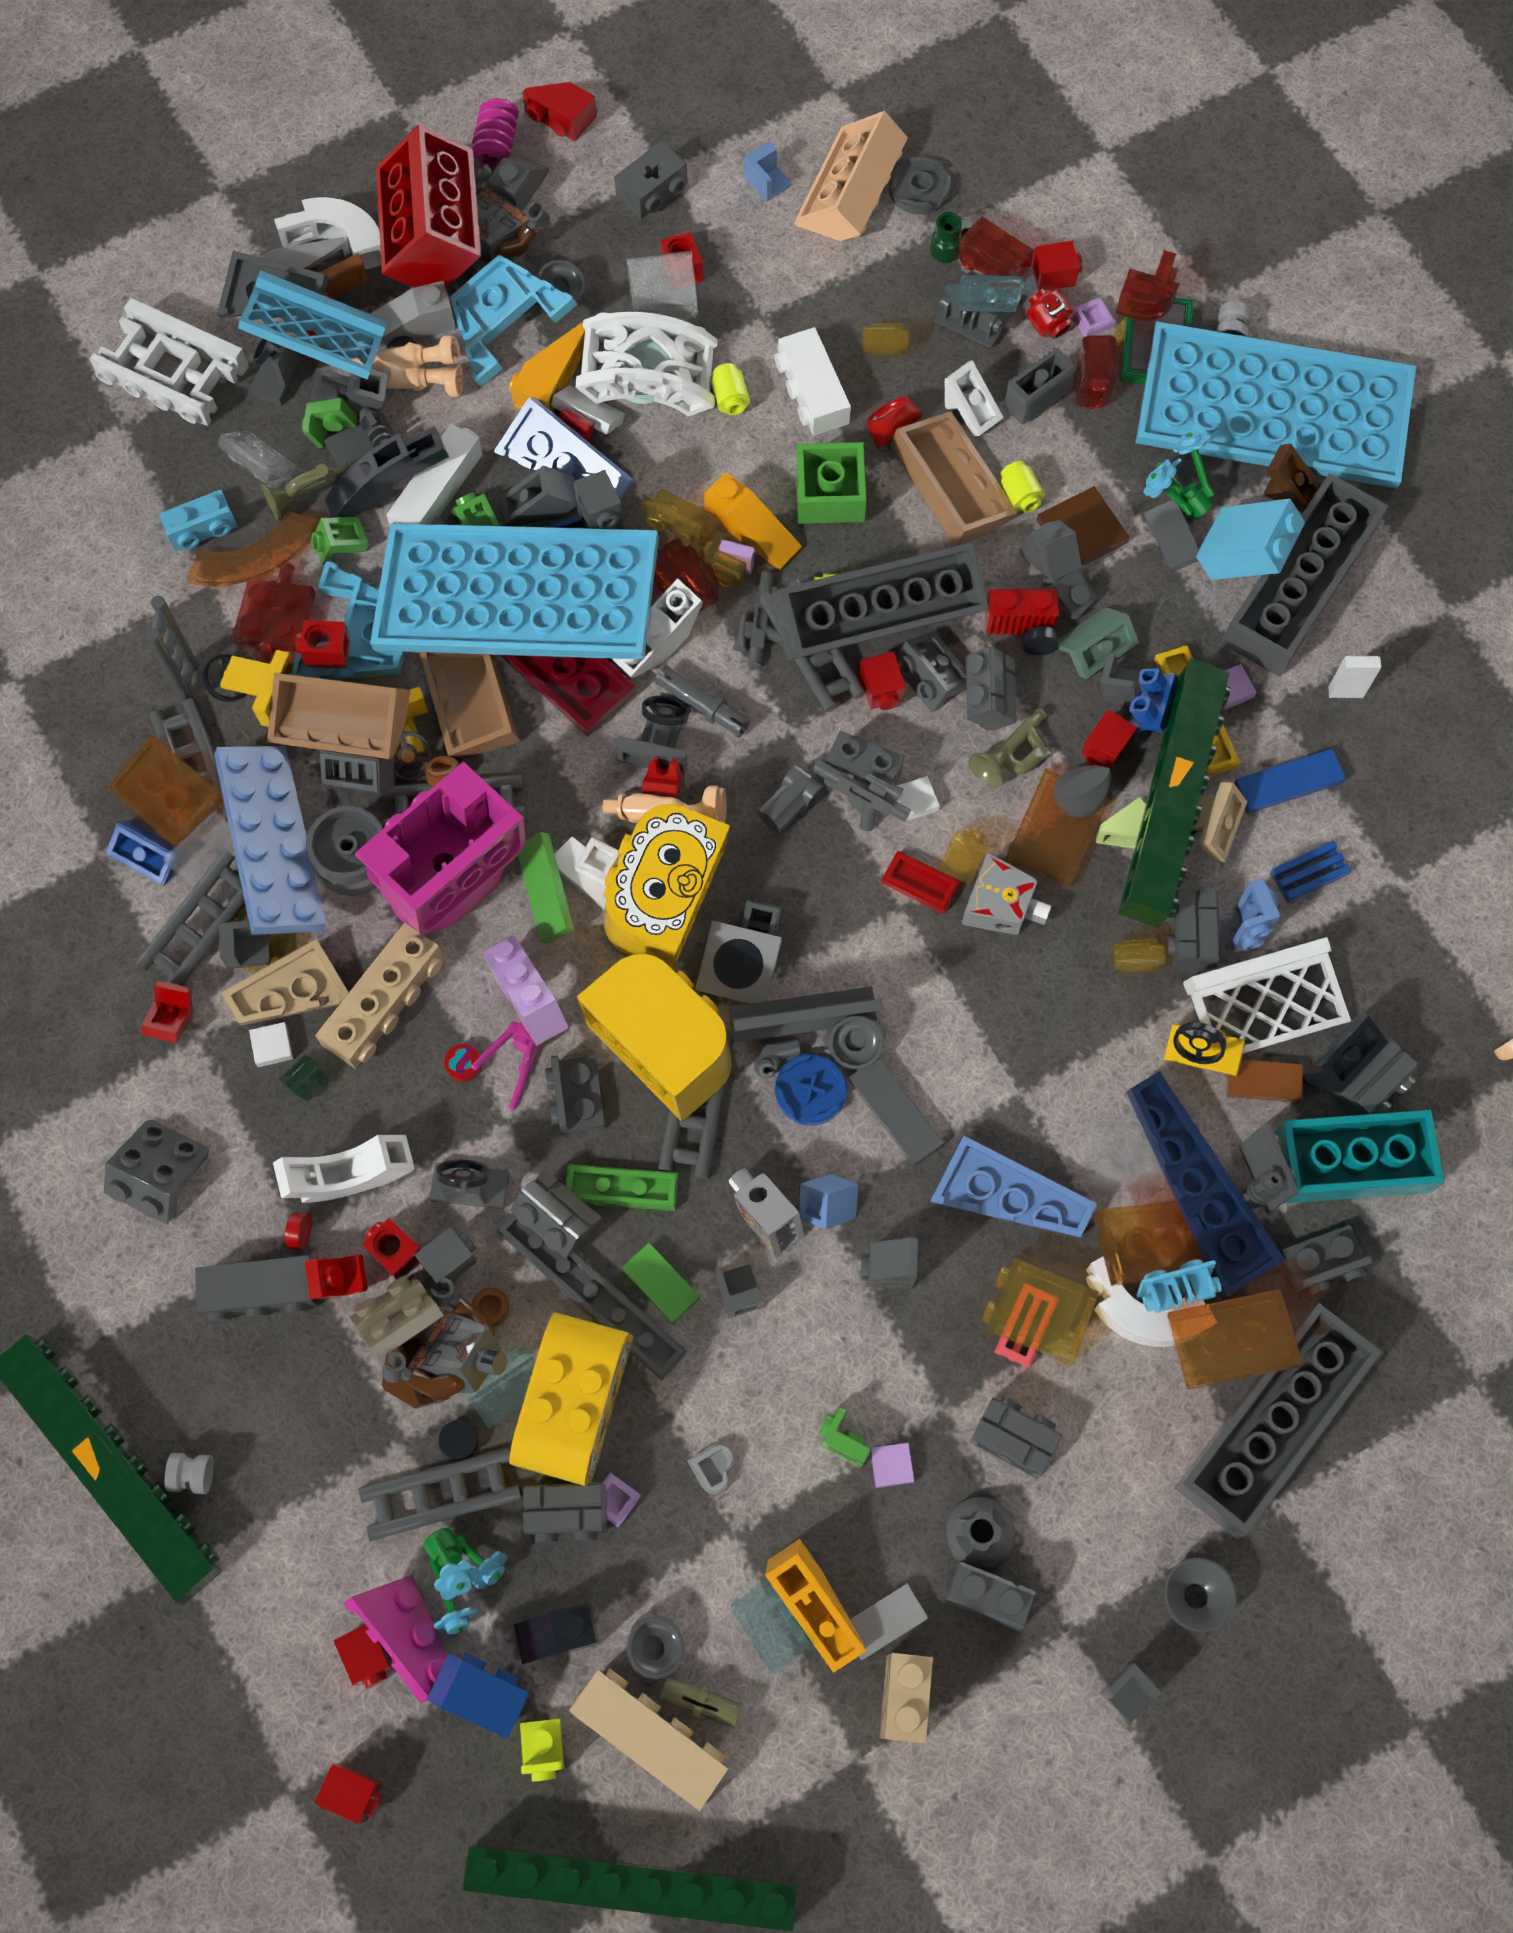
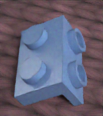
[1230,878,1280,951]

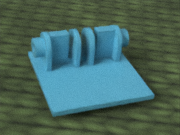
[1135,1260,1222,1313]

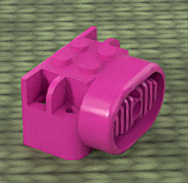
[355,762,525,935]

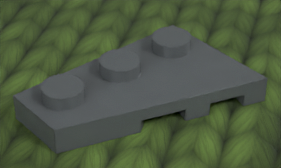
[217,250,329,318]

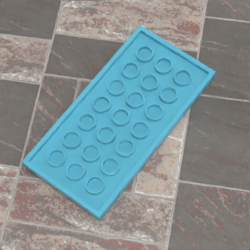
[1135,321,1416,489]
[370,523,659,660]

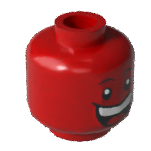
[1026,288,1075,339]

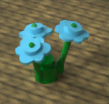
[1143,431,1215,519]
[423,1528,508,1635]

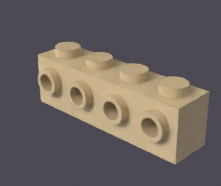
[315,922,443,1069]
[569,1668,729,1811]

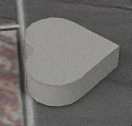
[687,1443,735,1495]

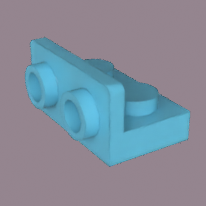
[159,489,238,552]

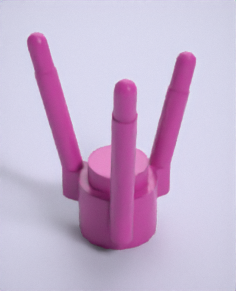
[471,1021,542,1110]

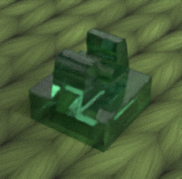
[278,1054,327,1101]

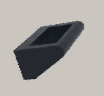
[1302,1014,1388,1093]

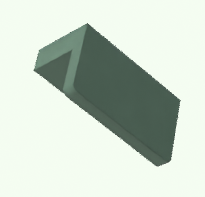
[1057,608,1139,679]

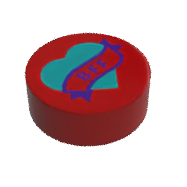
[444,1044,482,1082]

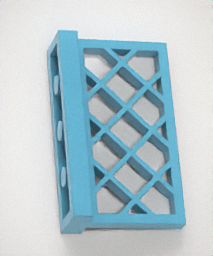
[238,270,388,380]

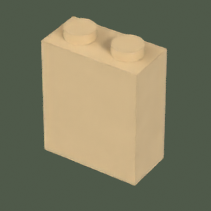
[880,1653,933,1744]

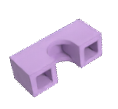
[482,936,568,1046]

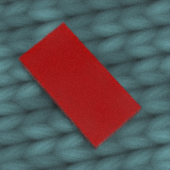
[881,850,960,914]

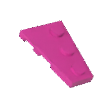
[343,1574,447,1703]

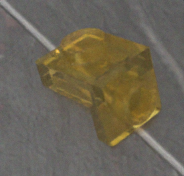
[701,532,746,590]
[938,826,991,885]

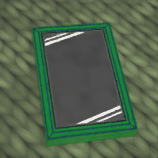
[1120,292,1193,384]

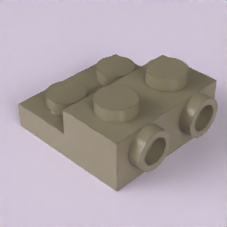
[350,1274,444,1360]

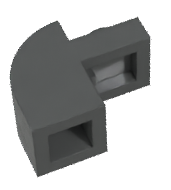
[309,367,388,420]

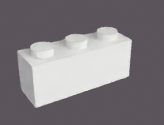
[774,327,851,436]

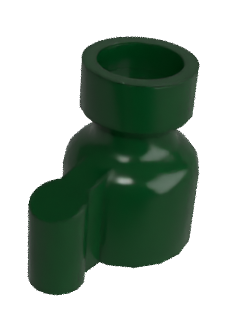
[930,212,972,263]

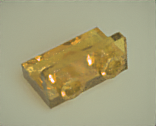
[639,489,719,548]

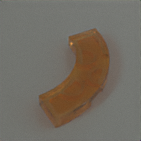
[187,511,319,588]

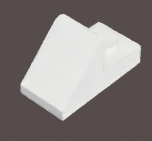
[945,360,1004,437]

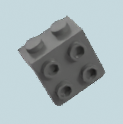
[104,1120,209,1224]

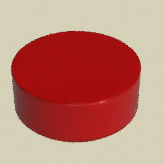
[285,1212,312,1250]

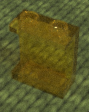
[981,1258,1099,1368]

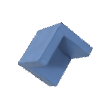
[744,141,791,201]
[799,1174,858,1229]

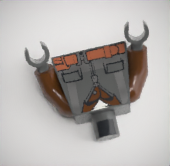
[474,159,550,263]
[382,1278,507,1400]

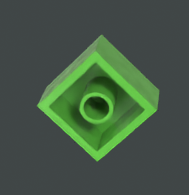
[796,442,866,524]

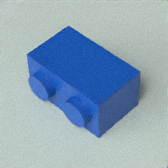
[427,1652,529,1739]

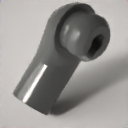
[754,1039,800,1079]

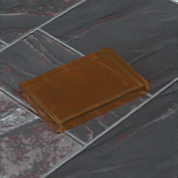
[106,734,224,851]
[1005,768,1110,888]
[1092,1201,1205,1286]
[1167,1289,1302,1390]

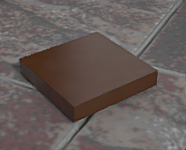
[1036,486,1130,566]

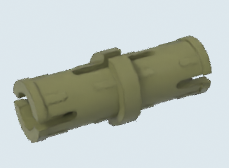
[659,1676,743,1728]

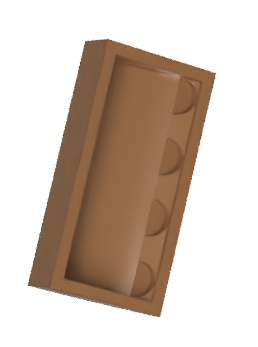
[890,411,1018,546]
[419,652,521,758]
[267,673,410,759]

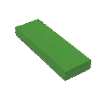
[518,832,574,944]
[566,1164,679,1211]

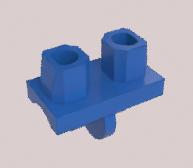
[1129,668,1179,733]

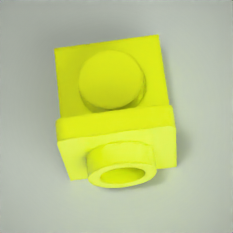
[520,1719,565,1782]

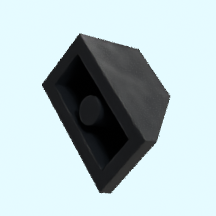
[514,1603,600,1664]

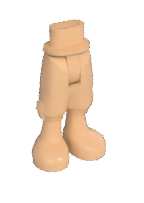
[349,335,463,398]
[603,786,727,823]

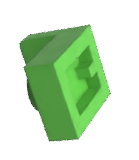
[302,398,358,448]
[451,492,500,526]
[311,517,368,565]
[818,1407,871,1468]

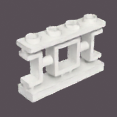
[90,298,249,426]

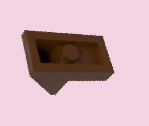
[1263,444,1321,513]

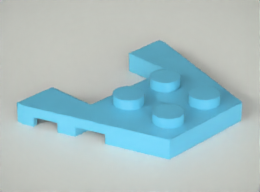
[450,255,578,387]
[290,561,406,680]

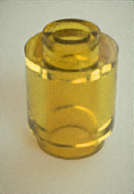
[863,323,909,357]
[1112,937,1166,974]

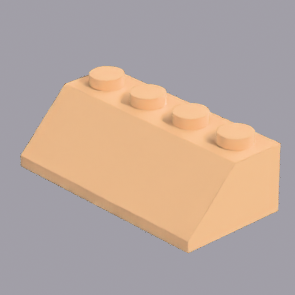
[794,111,908,241]

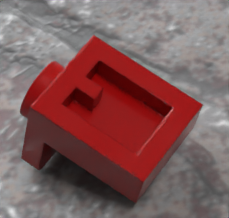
[305,1254,368,1300]

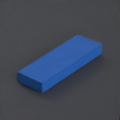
[1234,749,1346,814]

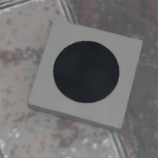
[695,920,783,1004]

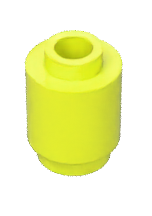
[711,363,750,415]
[1001,461,1045,513]

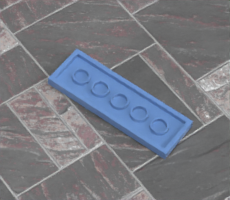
[214,746,326,935]

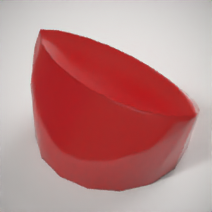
[866,396,923,449]

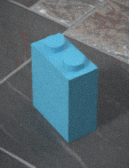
[1196,499,1305,580]

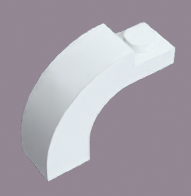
[274,197,381,269]
[273,1135,415,1203]
[1086,1256,1217,1347]

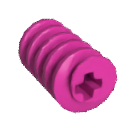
[471,98,519,173]

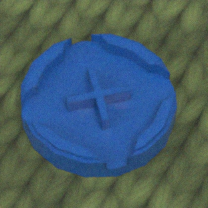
[775,1053,847,1126]

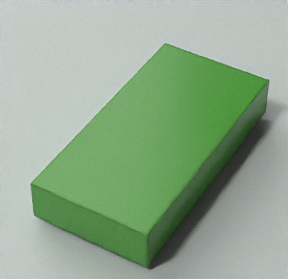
[622,1243,700,1325]

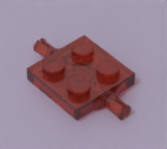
[231,563,316,664]

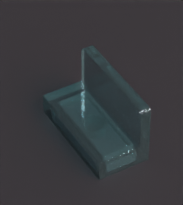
[945,275,1025,312]
[464,1343,536,1428]
[730,1578,812,1673]

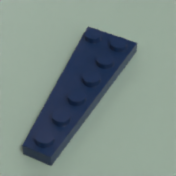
[1126,1071,1285,1299]

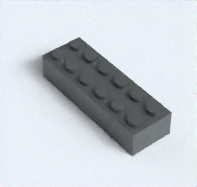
[1221,473,1389,677]
[769,542,989,662]
[1175,1303,1382,1539]

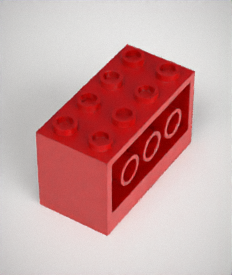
[376,124,481,288]

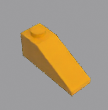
[509,323,585,412]
[704,472,802,571]
[765,1539,866,1673]

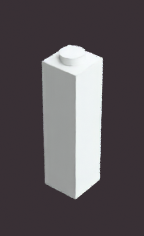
[386,423,483,526]

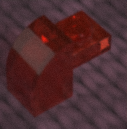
[1115,250,1180,321]

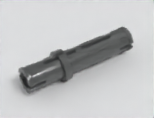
[655,665,751,738]

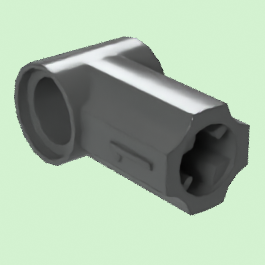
[758,763,828,834]

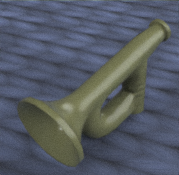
[261,461,352,521]
[968,708,1053,787]

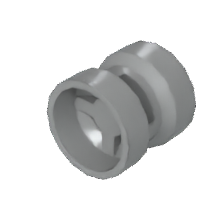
[1216,301,1251,337]
[165,1452,214,1495]

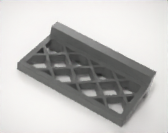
[729,986,883,1043]

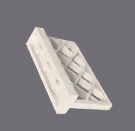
[1183,937,1351,1054]

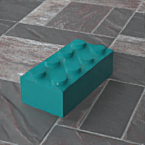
[1274,1110,1444,1204]

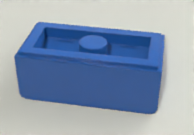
[105,821,187,886]

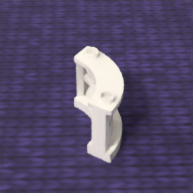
[575,312,718,416]

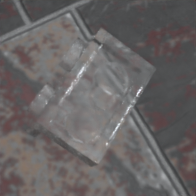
[217,430,296,488]

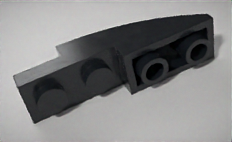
[324,426,449,518]

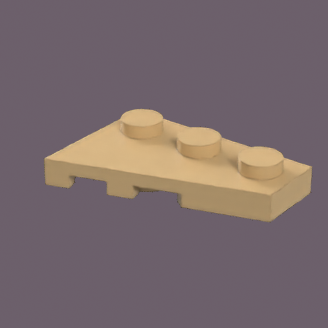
[221,939,349,1026]

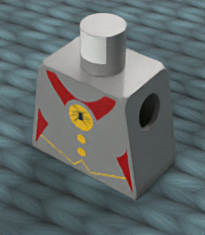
[962,853,1052,935]
[729,1168,805,1259]

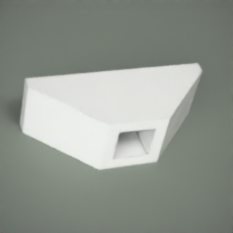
[612,578,703,678]

